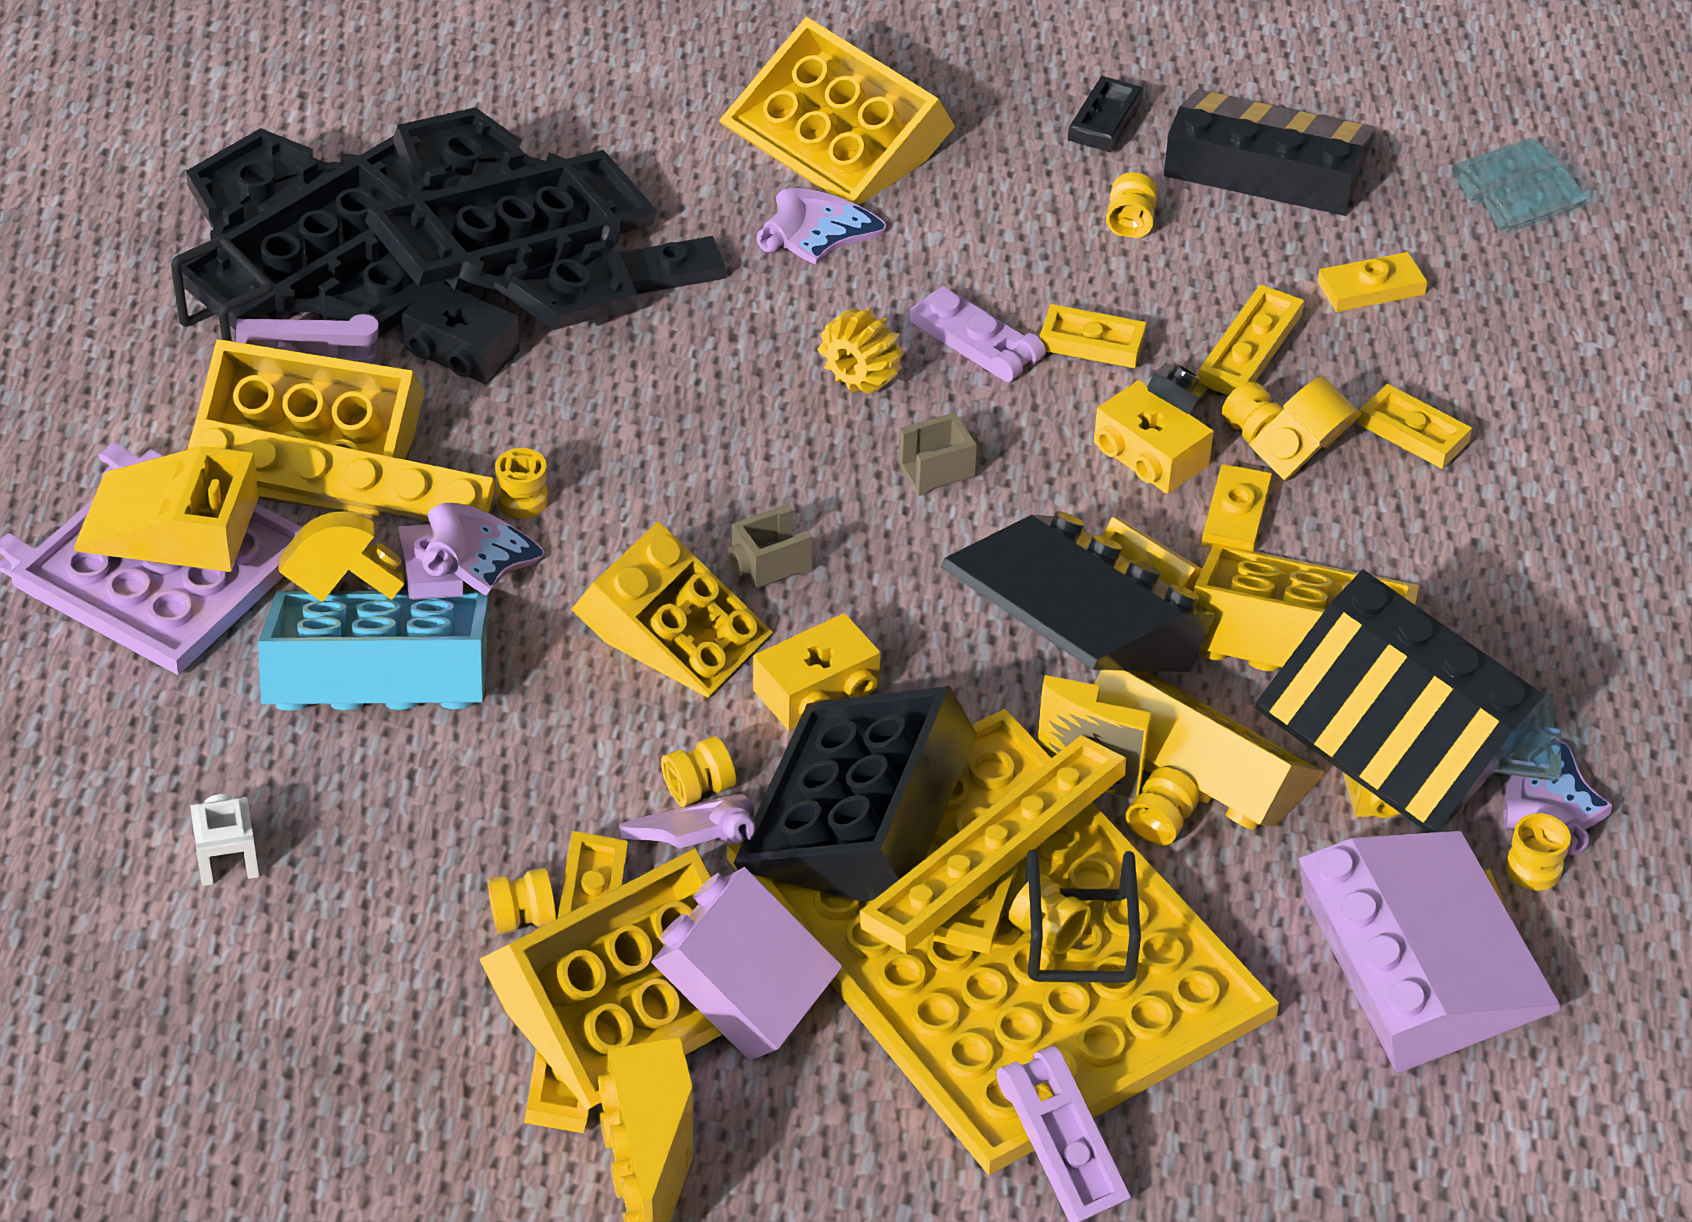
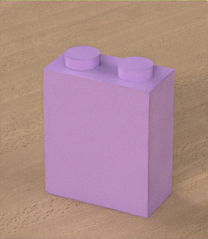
[651,867,842,1061]

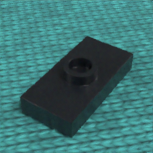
[1068,76,1144,153]
[620,236,726,294]
[1147,362,1209,413]

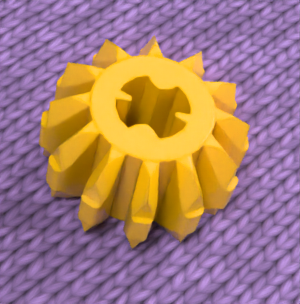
[817,307,905,395]

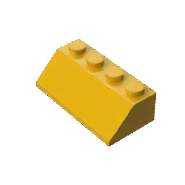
[1094,670,1325,830]

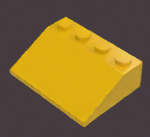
[719,16,955,205]
[197,339,425,518]
[1194,543,1420,671]
[479,848,722,1110]

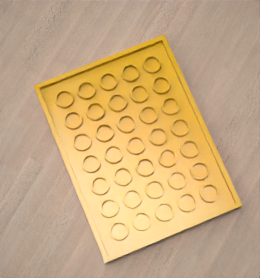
[727,709,1279,1175]

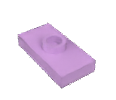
[398,524,463,600]

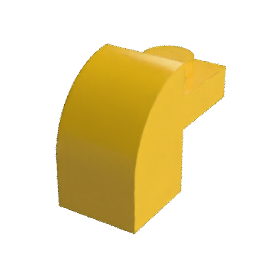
[1248,375,1362,482]
[279,512,405,603]

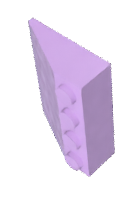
[1298,831,1560,1073]

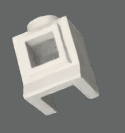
[190,794,259,886]

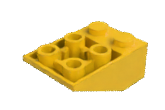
[74,446,259,572]
[571,521,773,697]
[598,1037,693,1222]

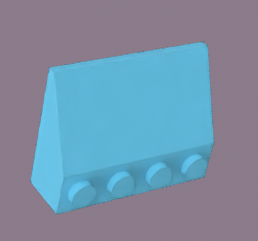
[258,590,489,711]

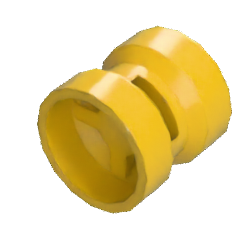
[1106,172,1158,238]
[1222,382,1284,444]
[495,448,548,519]
[661,736,736,807]
[1125,767,1200,846]
[1506,813,1571,891]
[488,868,556,935]
[1009,874,1091,955]

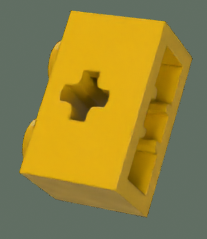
[1094,380,1213,494]
[753,613,881,730]

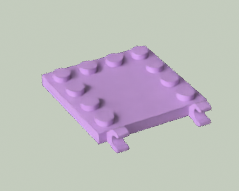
[0,443,302,675]

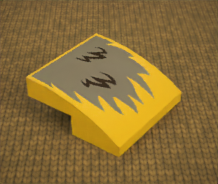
[1037,675,1151,800]

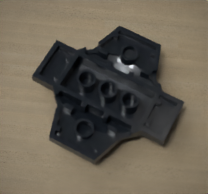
[365,107,657,330]
[181,128,450,338]

